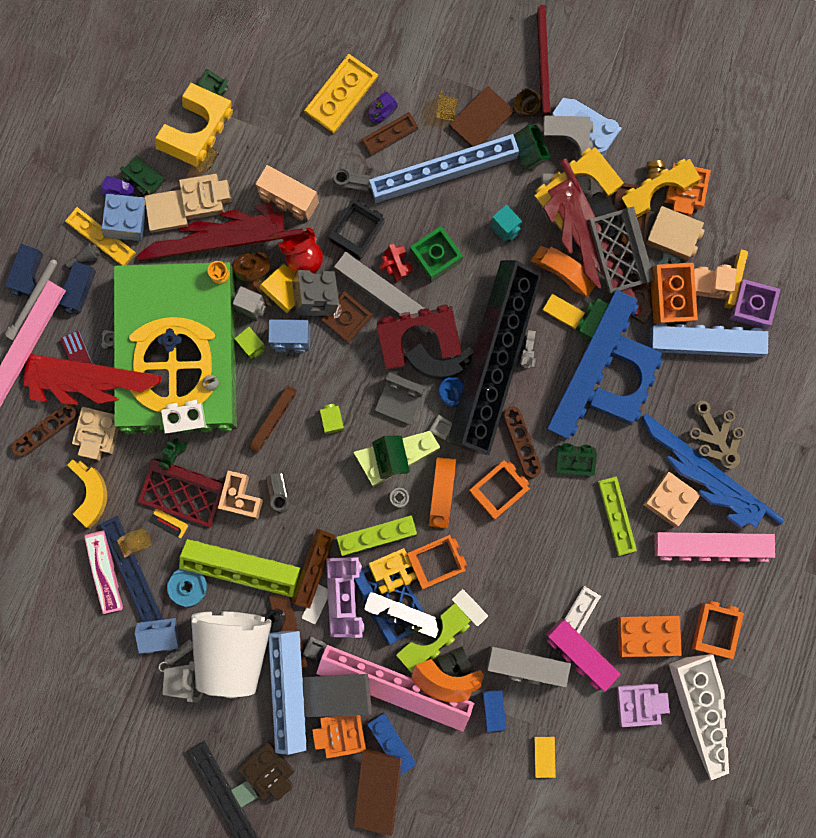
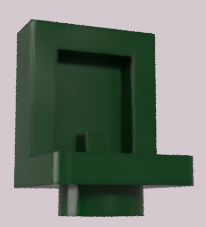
[197,69,229,96]

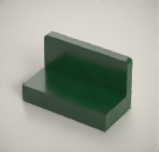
[372,436,410,479]

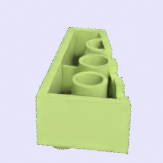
[354,431,440,487]

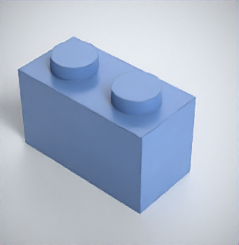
[135,618,180,654]

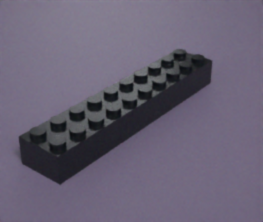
[447,260,542,455]

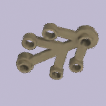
[689,401,745,469]

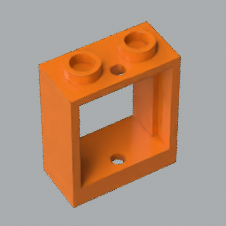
[469,460,530,520]
[407,535,467,590]
[691,600,744,659]

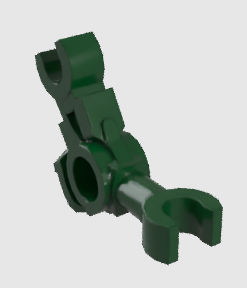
[158,438,188,471]

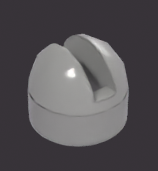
[203,375,219,391]

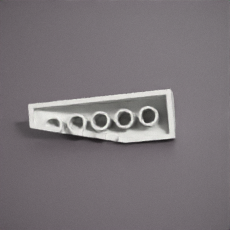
[669,654,729,780]

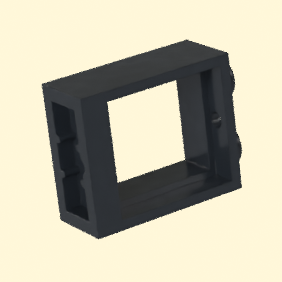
[328,199,385,260]

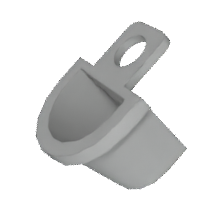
[163,662,203,703]

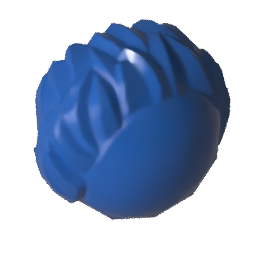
[438,377,464,408]

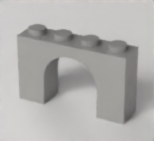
[541,116,593,194]

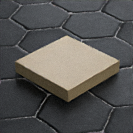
[145,189,188,233]

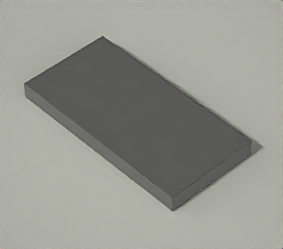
[302,673,372,717]

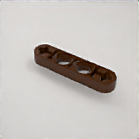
[249,385,297,453]
[12,404,78,457]
[504,406,541,478]

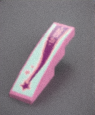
[85,530,123,614]

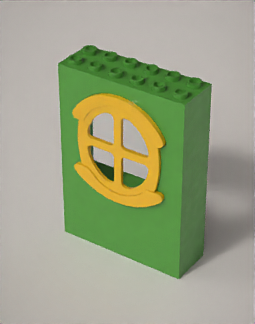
[114,262,237,434]

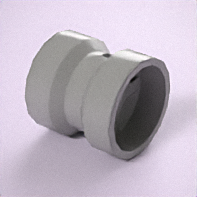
[390,488,409,508]

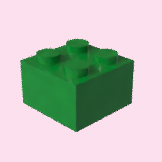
[410,226,463,282]

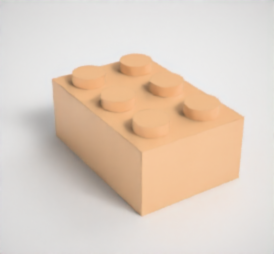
[256,165,319,221]

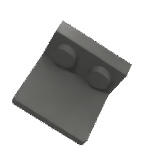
[375,373,425,425]

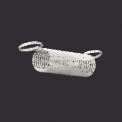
[159,639,193,672]

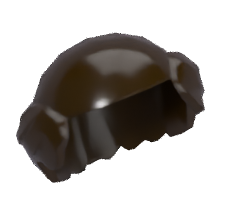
[513,88,541,117]

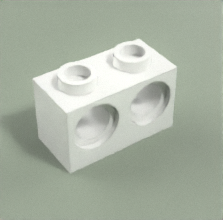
[161,400,206,433]

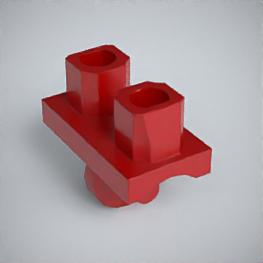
[379,244,413,282]

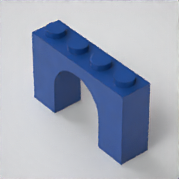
[589,335,663,425]

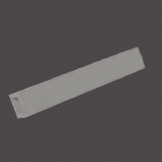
[334,252,434,336]

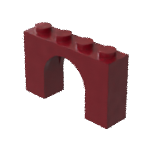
[376,305,462,369]

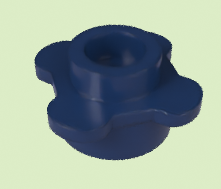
[158,328,182,352]

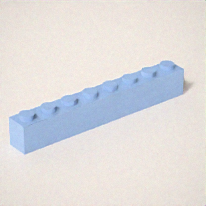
[369,134,519,203]

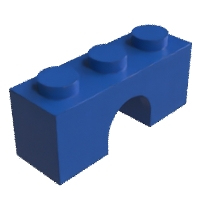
[367,712,416,775]

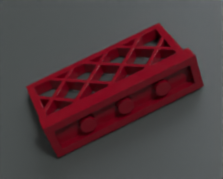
[138,458,225,527]

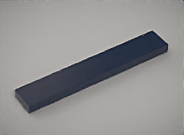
[99,516,164,622]

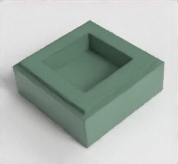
[231,781,259,807]

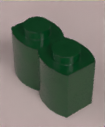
[514,125,550,169]

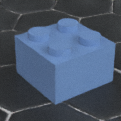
[102,194,146,241]
[269,320,311,353]

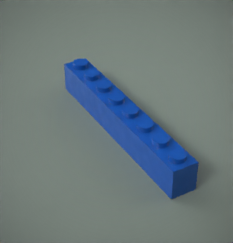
[547,290,639,439]

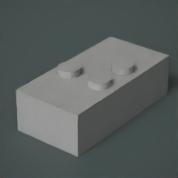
[486,646,571,687]

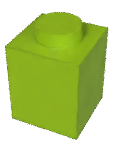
[234,327,265,359]
[320,404,344,434]

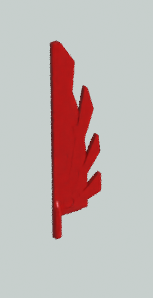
[23,354,161,405]

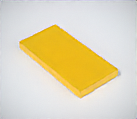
[304,54,378,134]

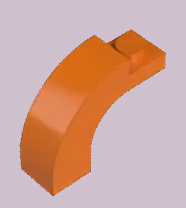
[530,246,595,297]
[429,457,456,528]
[411,659,485,703]

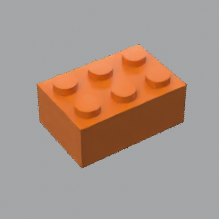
[651,263,698,324]
[617,616,681,657]

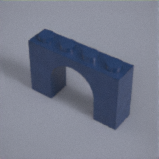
[5,244,96,314]

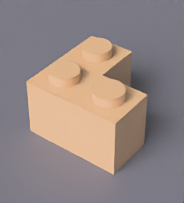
[694,265,737,300]
[218,471,263,519]

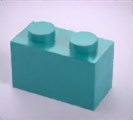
[490,205,522,243]

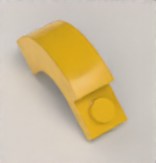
[68,460,107,529]

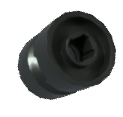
[437,646,473,677]

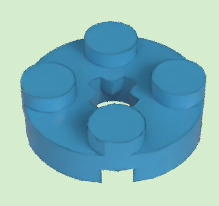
[167,569,207,607]

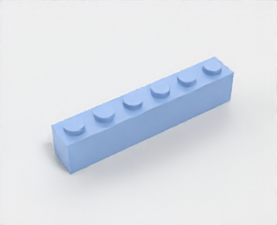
[650,323,768,357]
[269,631,306,755]

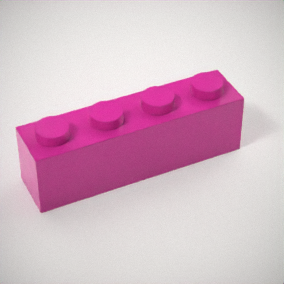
[546,618,621,692]

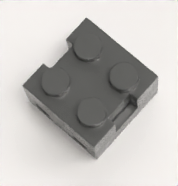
[292,270,339,316]

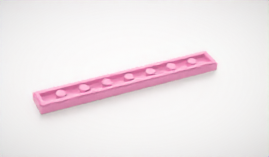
[0,280,66,407]

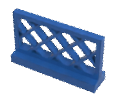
[354,567,424,646]

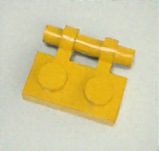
[368,548,417,594]

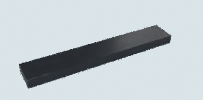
[187,741,259,838]

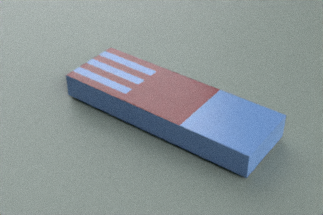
[60,331,93,364]

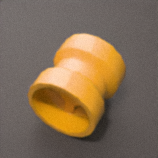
[208,261,229,284]

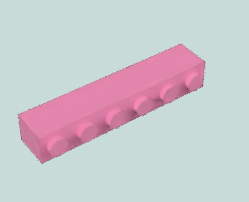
[654,532,775,562]

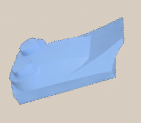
[552,98,622,156]

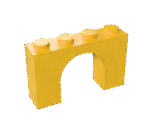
[156,83,233,167]
[535,147,624,231]

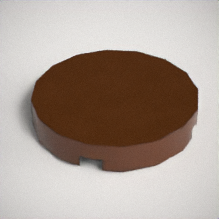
[233,252,271,281]

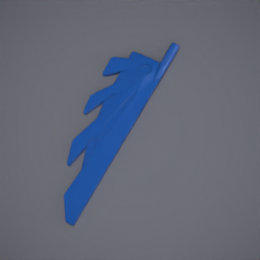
[642,414,785,528]

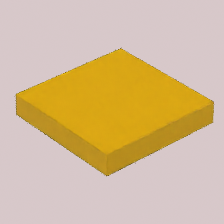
[259,264,296,313]

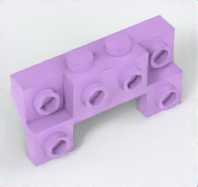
[326,557,364,638]

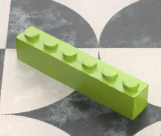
[179,539,300,597]

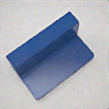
[482,690,506,733]

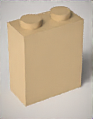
[646,206,705,261]

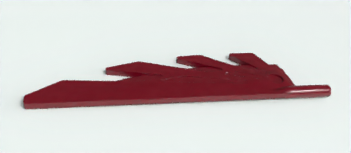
[543,158,642,315]
[138,203,304,261]

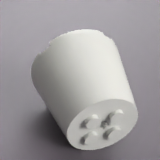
[191,611,272,698]

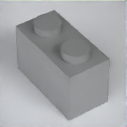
[233,286,266,320]

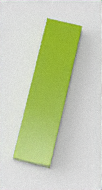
[598,476,637,556]

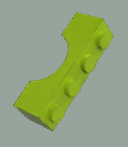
[337,515,417,556]
[396,603,471,673]

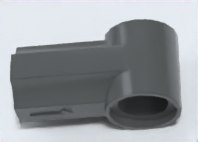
[333,168,371,193]
[266,473,290,513]

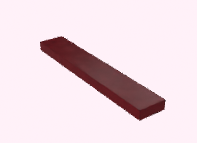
[537,5,550,119]

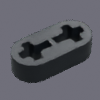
[264,608,285,645]

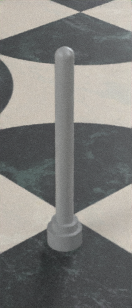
[5,259,57,341]

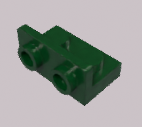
[120,155,166,195]
[556,443,597,476]

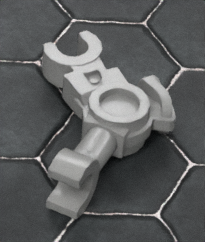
[520,330,536,369]

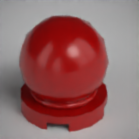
[278,228,323,274]

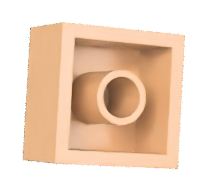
[643,472,700,527]

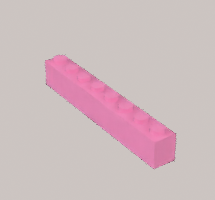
[316,645,474,732]

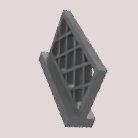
[588,206,654,294]

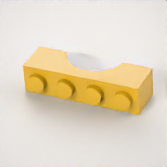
[622,159,701,218]

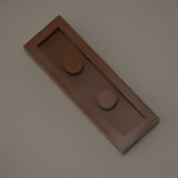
[361,112,419,157]

